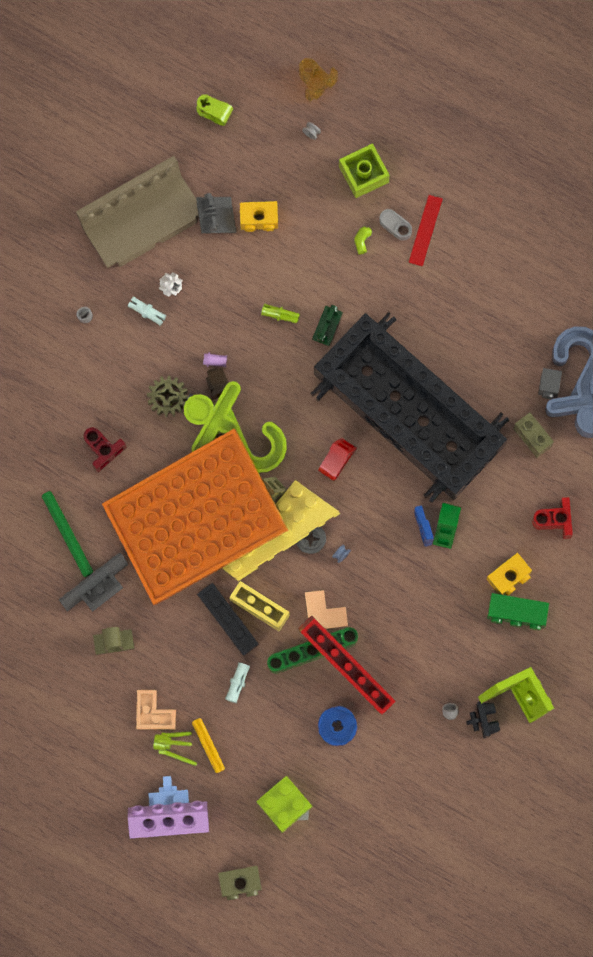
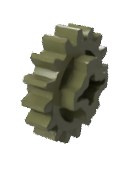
[147,375,188,418]

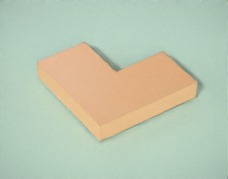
[305,590,348,629]
[136,690,176,730]

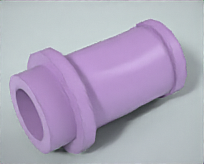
[203,352,227,368]

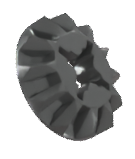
[296,526,326,554]

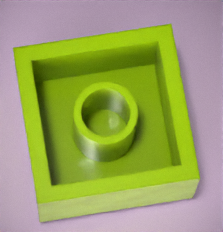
[339,143,390,198]
[256,776,312,833]

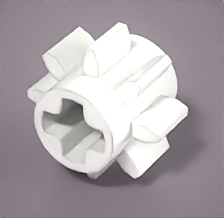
[159,272,183,296]

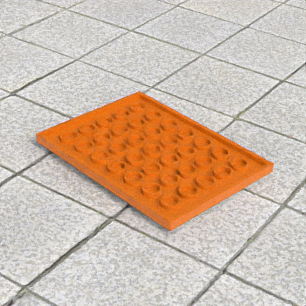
[102,429,289,605]

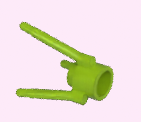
[153,732,197,766]

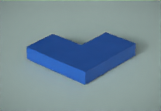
[414,505,434,547]

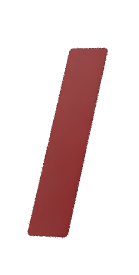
[409,195,443,266]

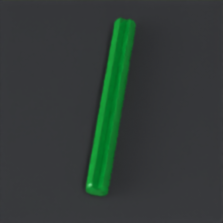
[42,491,94,577]

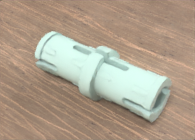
[128,297,166,326]
[225,662,250,703]

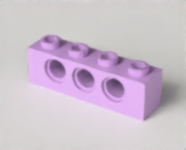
[128,801,209,838]

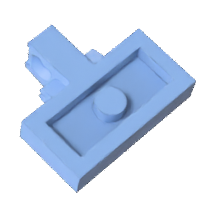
[148,776,189,806]

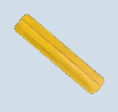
[192,718,225,773]

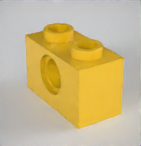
[240,201,278,232]
[486,552,532,596]

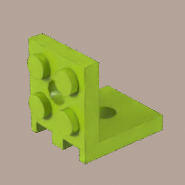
[478,667,554,723]

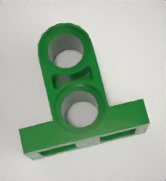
[432,503,461,549]

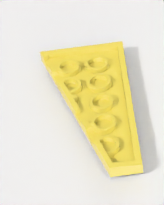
[223,480,340,581]

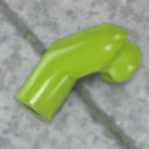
[354,226,372,254]

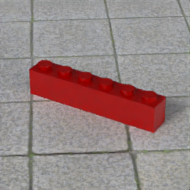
[298,615,396,715]

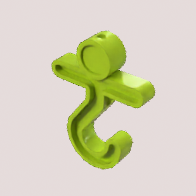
[184,381,287,473]

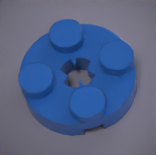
[318,706,357,746]

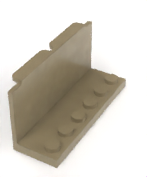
[76,156,199,268]

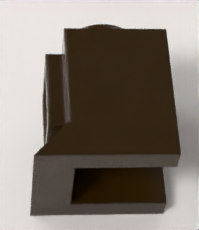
[206,367,229,400]

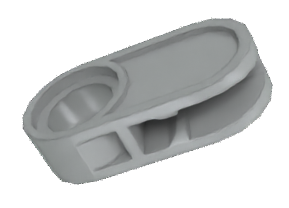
[379,209,412,241]

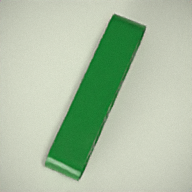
[267,627,358,674]

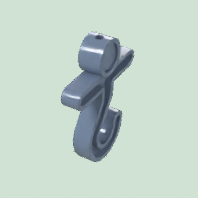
[545,327,593,438]

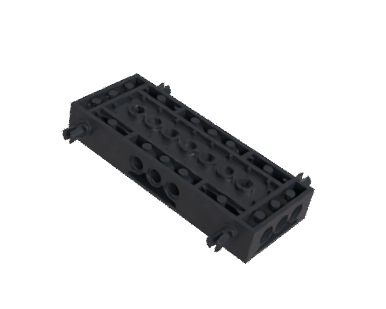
[310,312,509,503]

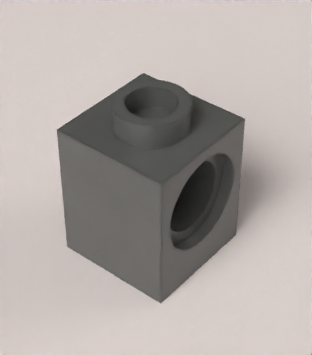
[538,368,562,399]

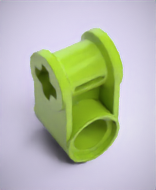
[197,95,233,126]

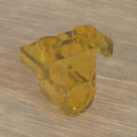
[299,58,338,102]

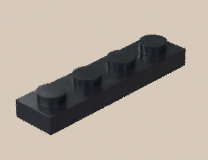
[197,583,259,657]

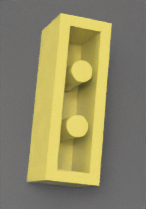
[230,581,290,631]

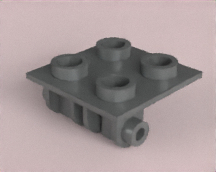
[196,193,236,234]

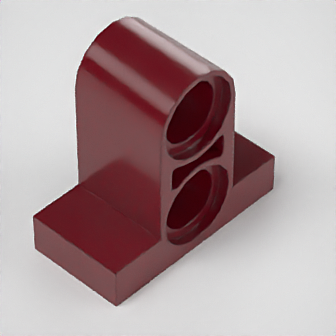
[84,427,127,473]

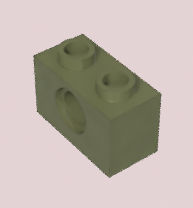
[513,413,554,458]
[218,866,262,900]

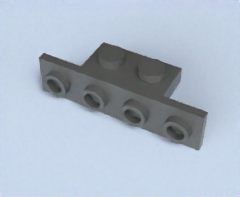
[59,553,128,612]

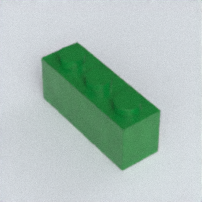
[487,593,549,631]

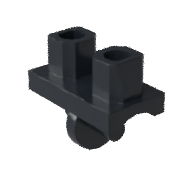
[466,702,500,739]

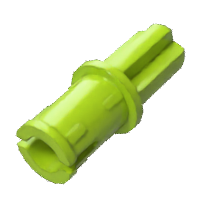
[261,303,300,323]

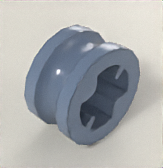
[332,544,351,563]

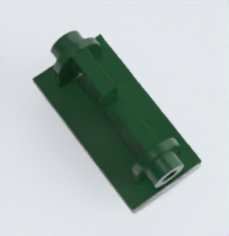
[312,305,343,346]

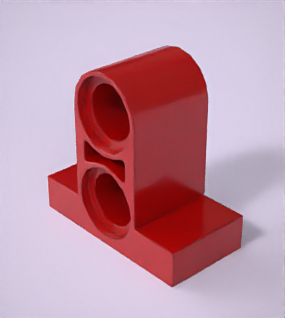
[318,438,357,481]
[532,497,573,539]

